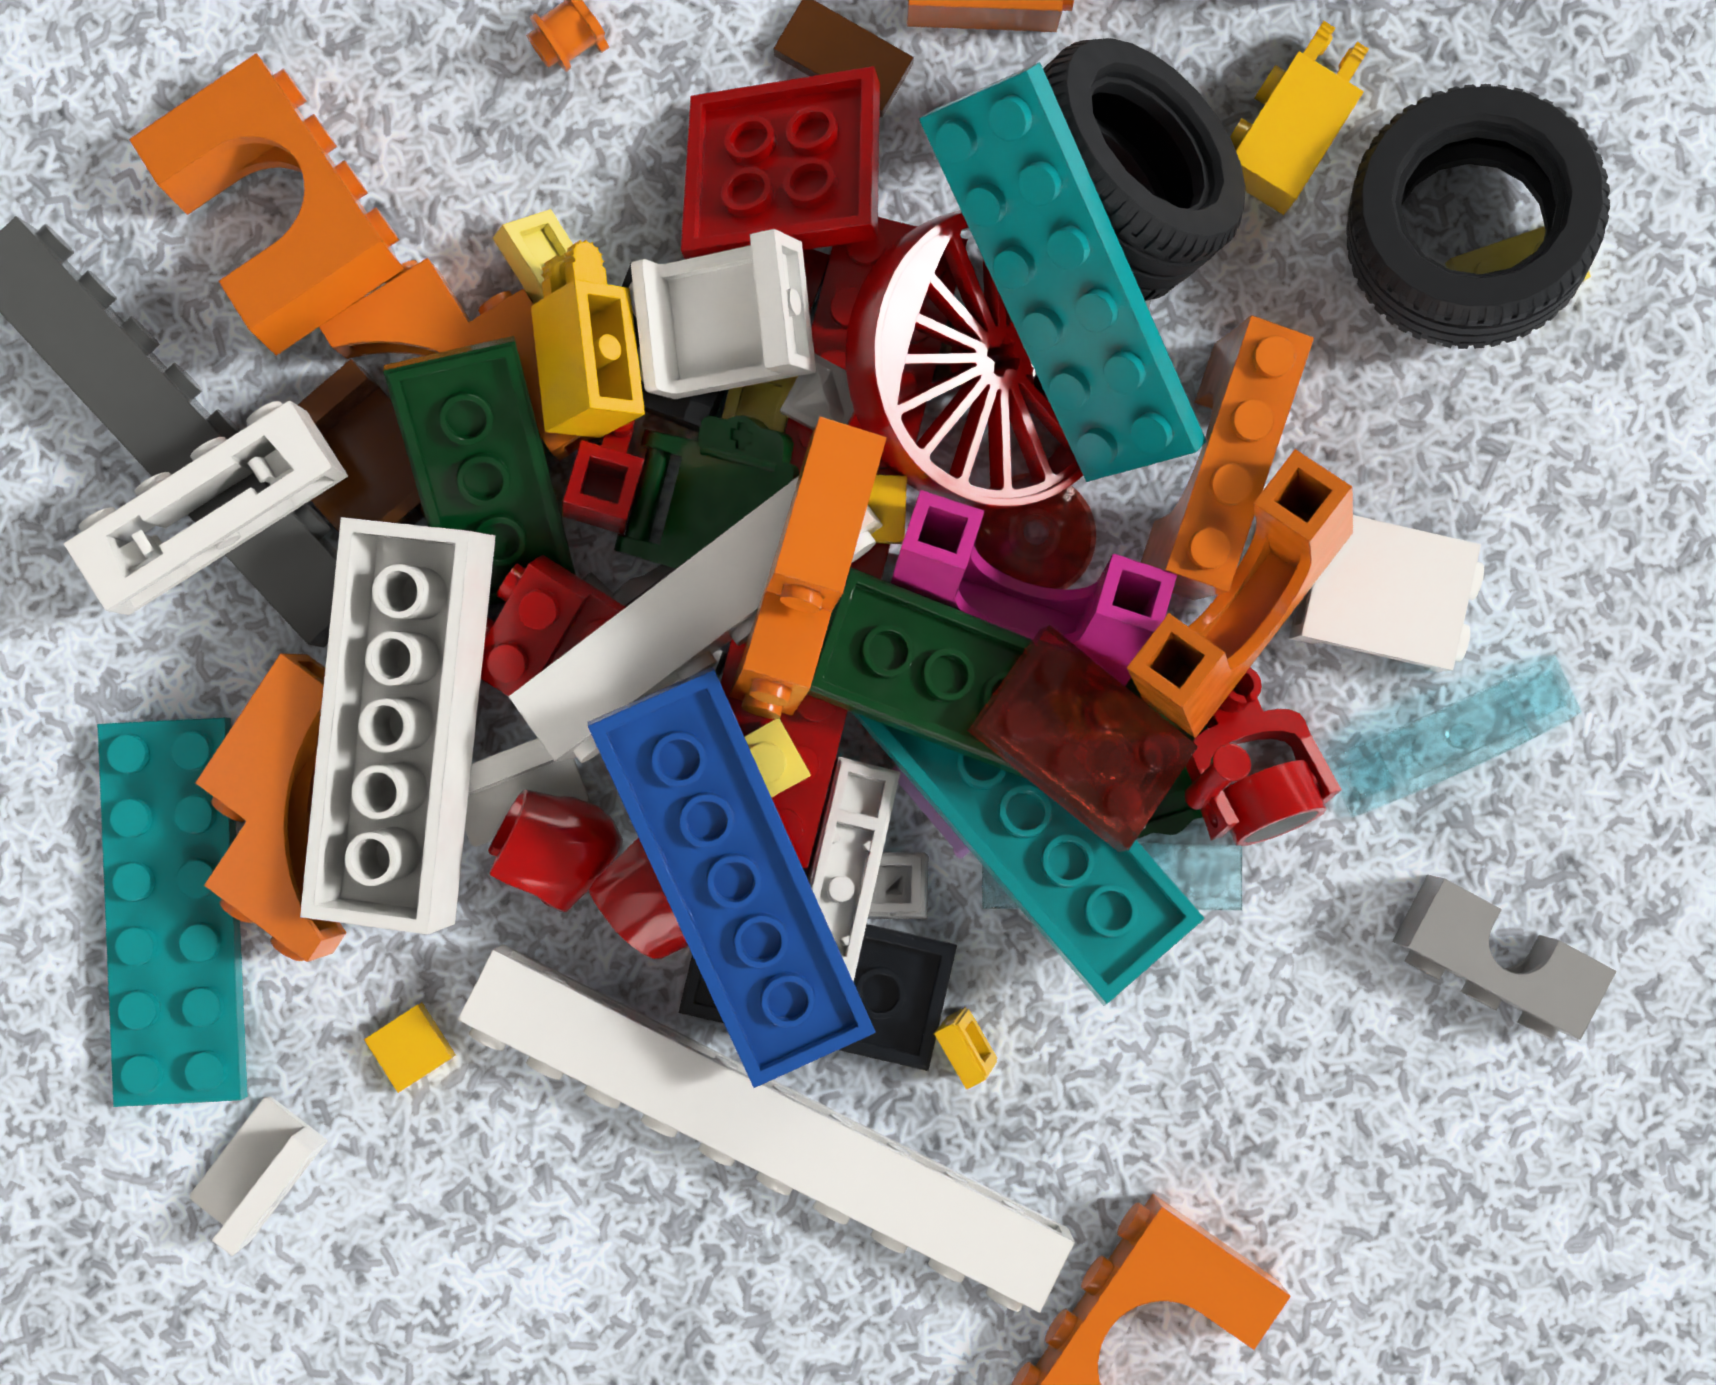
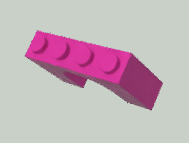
[890,490,1177,687]

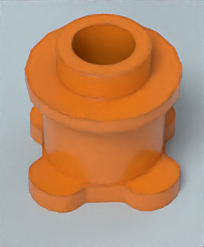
[526,0,610,72]

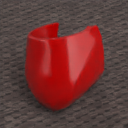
[488,789,623,912]
[589,838,688,959]

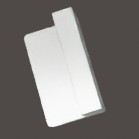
[465,738,589,847]
[190,1097,328,1256]

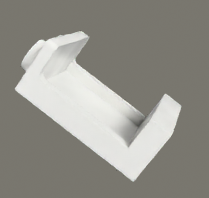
[629,229,816,399]
[1289,515,1484,672]

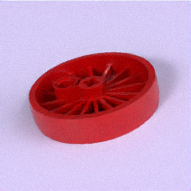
[845,210,1083,509]

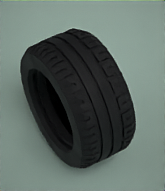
[1043,38,1246,301]
[1346,84,1610,349]

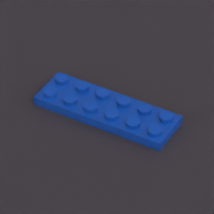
[588,667,876,1088]

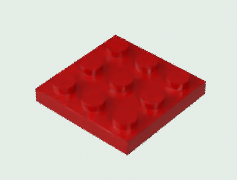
[681,66,880,260]

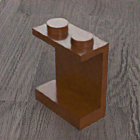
[298,359,426,532]

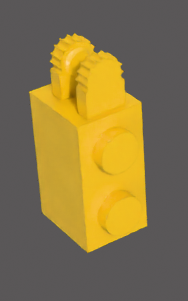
[1230,21,1369,215]
[531,240,645,438]

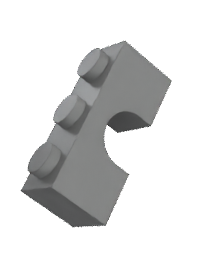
[1392,875,1617,1041]

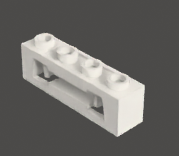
[63,400,348,615]

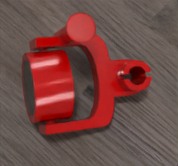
[1183,667,1342,847]

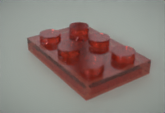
[968,625,1198,852]

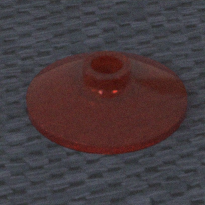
[974,473,1096,589]

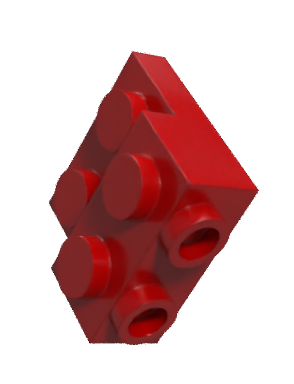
[481,554,626,696]

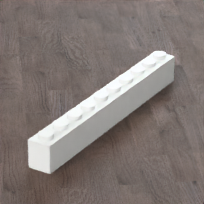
[458,944,1075,1313]

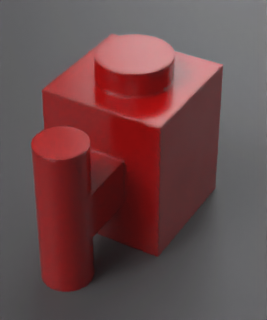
[562,420,644,535]

